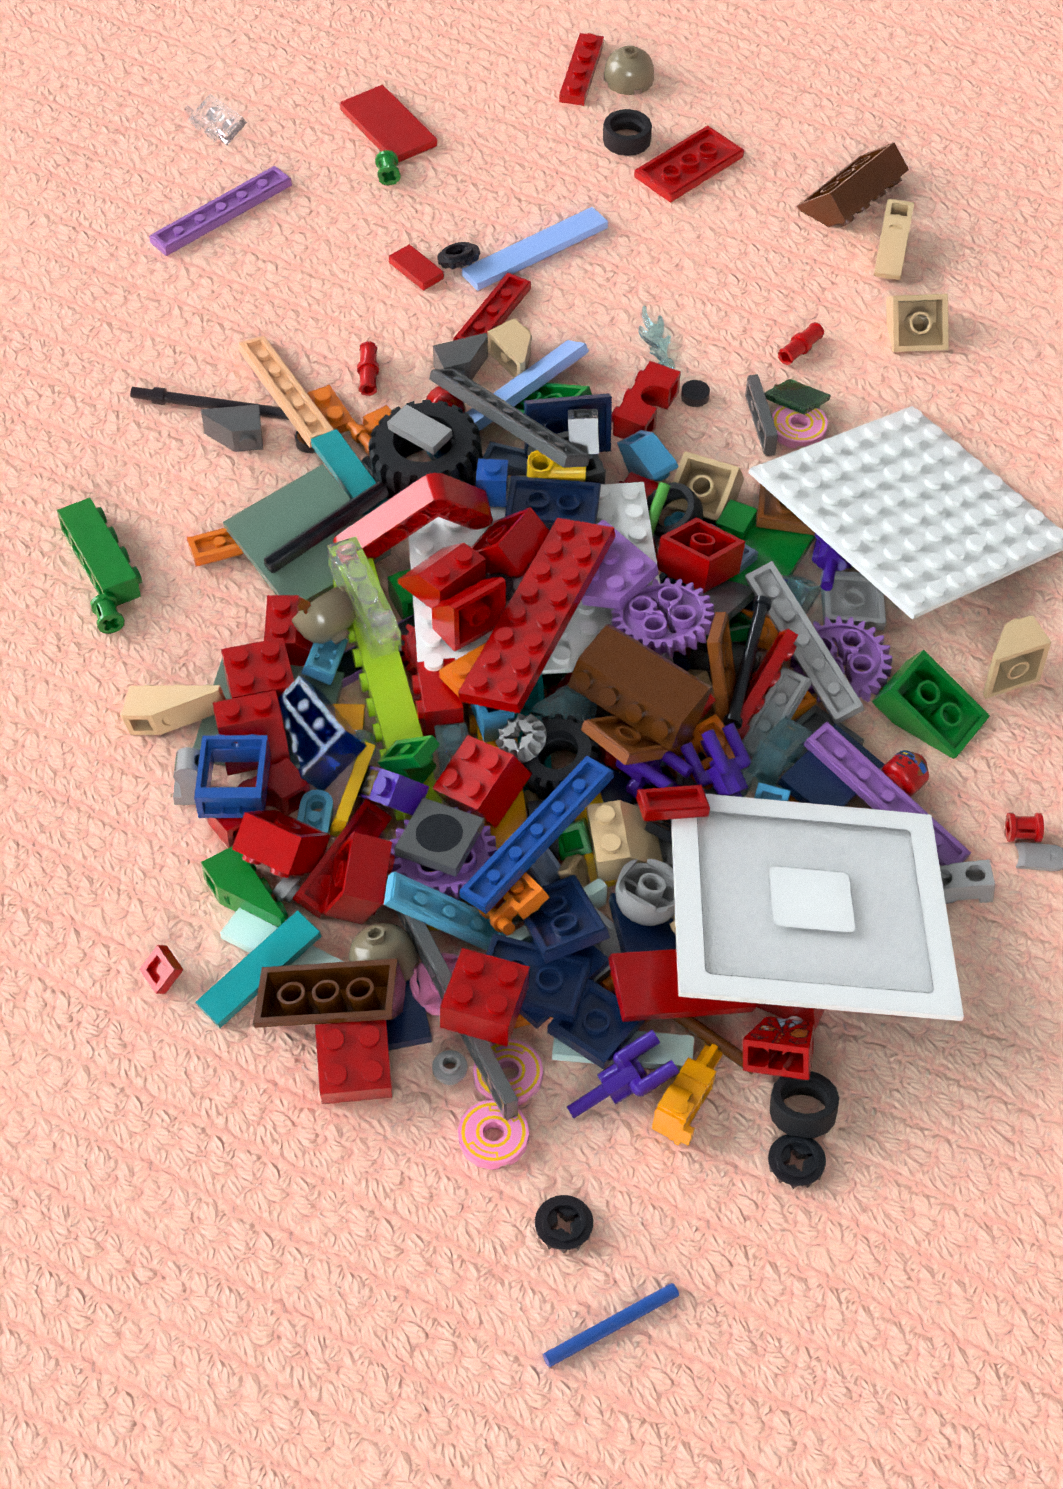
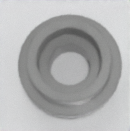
[271,875,301,903]
[432,1050,467,1085]

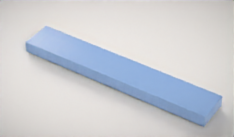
[462,207,608,291]
[466,340,589,431]

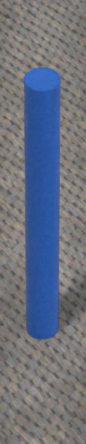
[542,1283,679,1368]

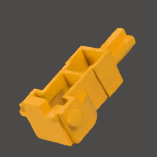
[651,1044,723,1146]

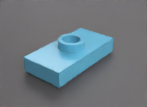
[302,638,348,685]

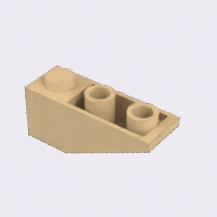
[874,199,914,280]
[121,684,226,735]

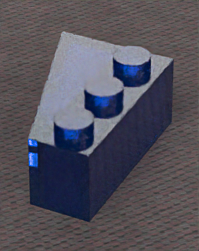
[278,675,367,791]

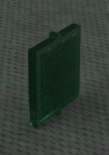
[764,379,831,415]

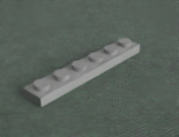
[745,561,864,725]

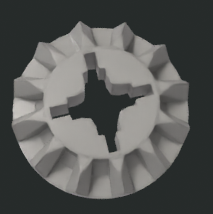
[495,714,547,763]

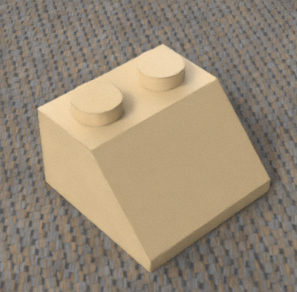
[886,294,949,352]
[666,451,744,522]
[982,615,1051,699]
[587,800,663,881]

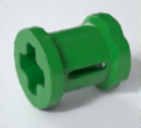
[375,150,401,186]
[90,593,125,634]

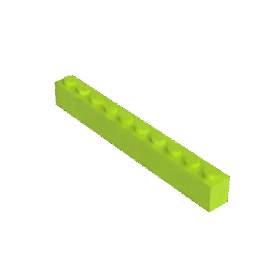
[333,558,442,829]

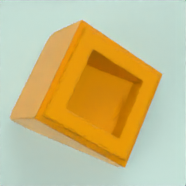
[331,704,365,736]

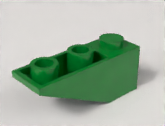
[201,846,289,927]

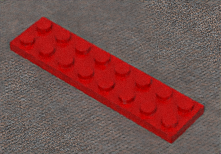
[458,518,616,714]

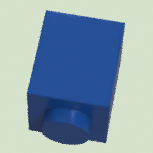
[476,458,508,507]

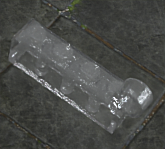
[327,536,402,660]

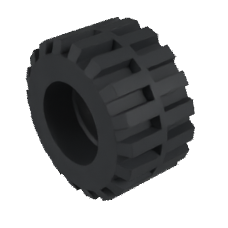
[518,714,603,800]

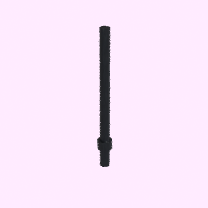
[130,386,289,420]

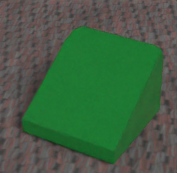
[559,818,593,861]

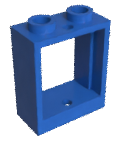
[194,734,271,818]

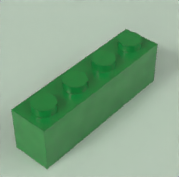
[57,498,142,605]

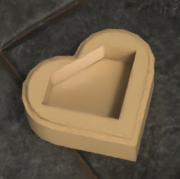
[557,854,589,887]

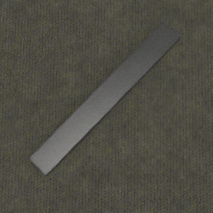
[429,369,590,468]
[395,910,518,1120]

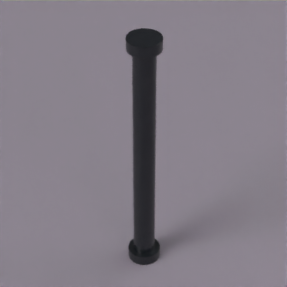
[723,595,772,729]

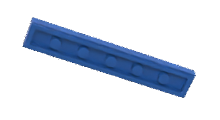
[459,755,614,914]

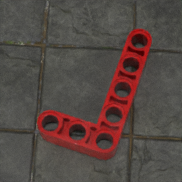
[333,473,493,564]

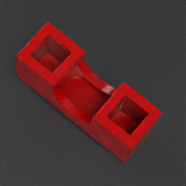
[612,361,681,439]
[208,758,310,848]

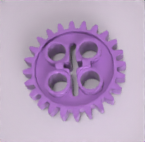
[611,578,714,658]
[790,616,892,703]
[390,807,497,900]

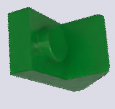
[377,735,440,784]

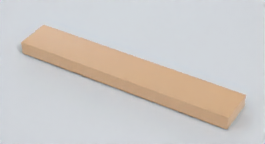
[239,336,334,448]

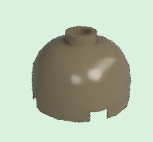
[604,45,654,95]
[292,585,356,644]
[349,923,419,982]

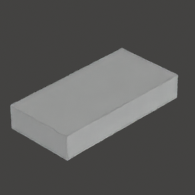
[387,404,453,455]

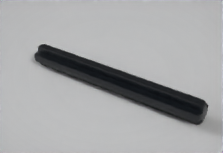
[264,482,389,573]

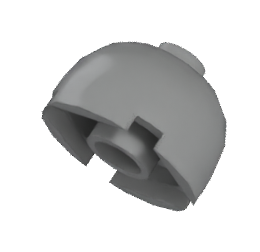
[615,859,675,926]

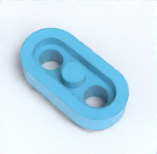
[297,789,334,834]

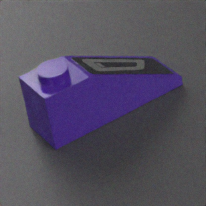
[357,765,429,816]

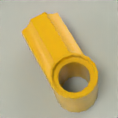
[527,450,586,482]

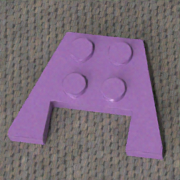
[582,520,659,610]

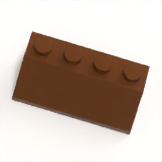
[797,142,909,227]
[567,624,713,750]
[253,958,406,1028]

